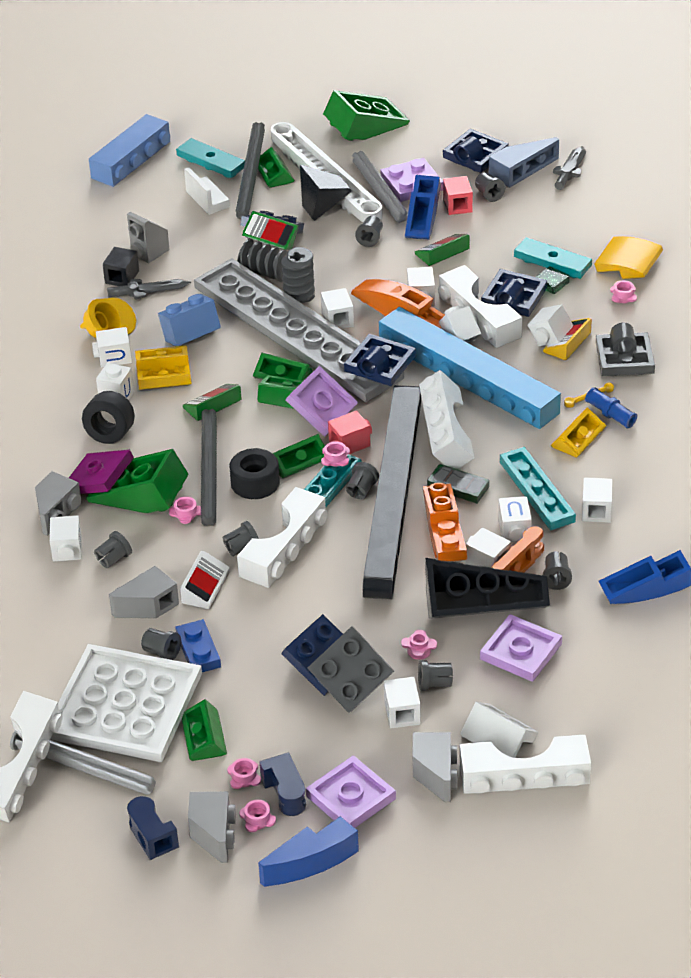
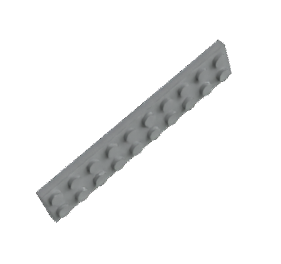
[194,258,404,402]

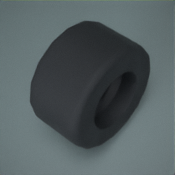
[82,391,135,444]
[229,448,280,500]

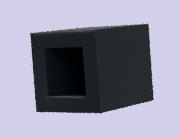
[103,247,139,286]

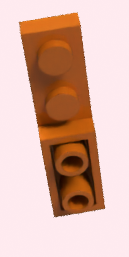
[351,279,445,329]
[423,483,467,562]

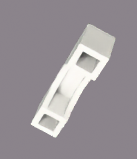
[438,265,522,348]
[419,370,475,469]
[237,487,328,588]
[0,691,63,823]
[460,735,591,794]

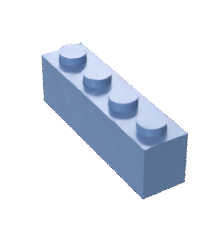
[89,114,170,187]

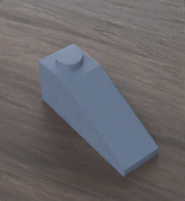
[489,137,559,188]

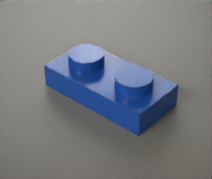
[175,619,221,673]

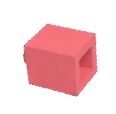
[443,176,473,215]
[328,410,372,454]

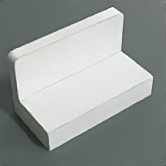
[184,167,230,215]
[460,702,538,758]

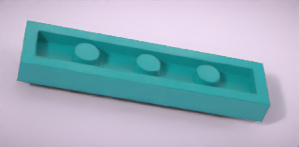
[500,447,576,531]

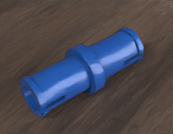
[585,387,638,429]

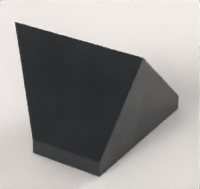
[300,164,352,221]

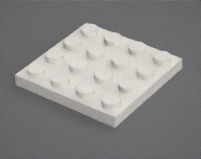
[50,644,202,762]

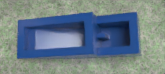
[405,175,441,240]
[599,550,691,604]
[258,816,359,887]

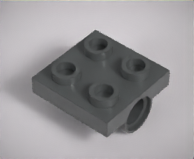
[595,322,655,376]
[308,626,394,713]

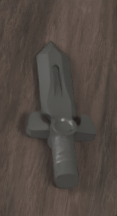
[553,146,586,190]
[107,279,191,300]

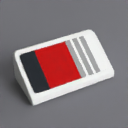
[180,551,230,609]

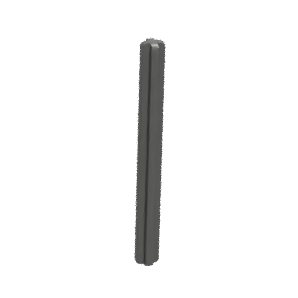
[236,122,265,219]
[201,409,217,526]

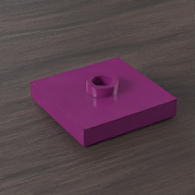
[69,449,134,494]

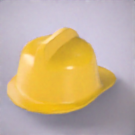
[80,298,136,338]

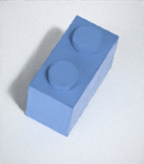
[158,294,221,347]

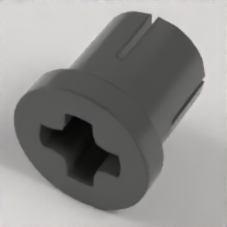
[475,172,506,202]
[355,216,383,247]
[346,462,380,499]
[222,521,259,556]
[94,531,132,568]
[543,551,572,590]
[141,628,181,660]
[418,660,453,691]

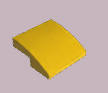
[594,236,663,279]
[135,345,191,390]

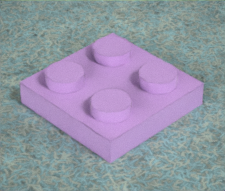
[380,158,443,202]
[286,366,358,437]
[480,614,562,682]
[306,755,396,828]

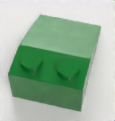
[323,90,410,141]
[86,449,189,513]

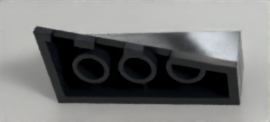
[425,558,550,619]

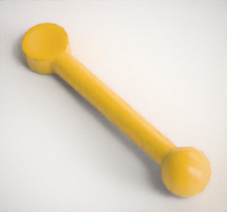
[564,382,614,408]

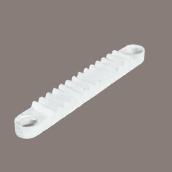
[271,122,382,222]

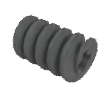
[237,238,288,282]
[281,247,315,303]

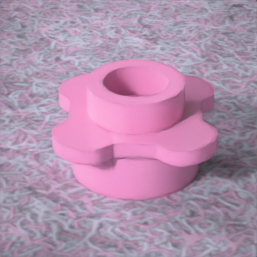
[610,280,637,303]
[321,441,350,467]
[169,497,201,524]
[401,630,437,660]
[227,758,261,789]
[239,800,276,832]

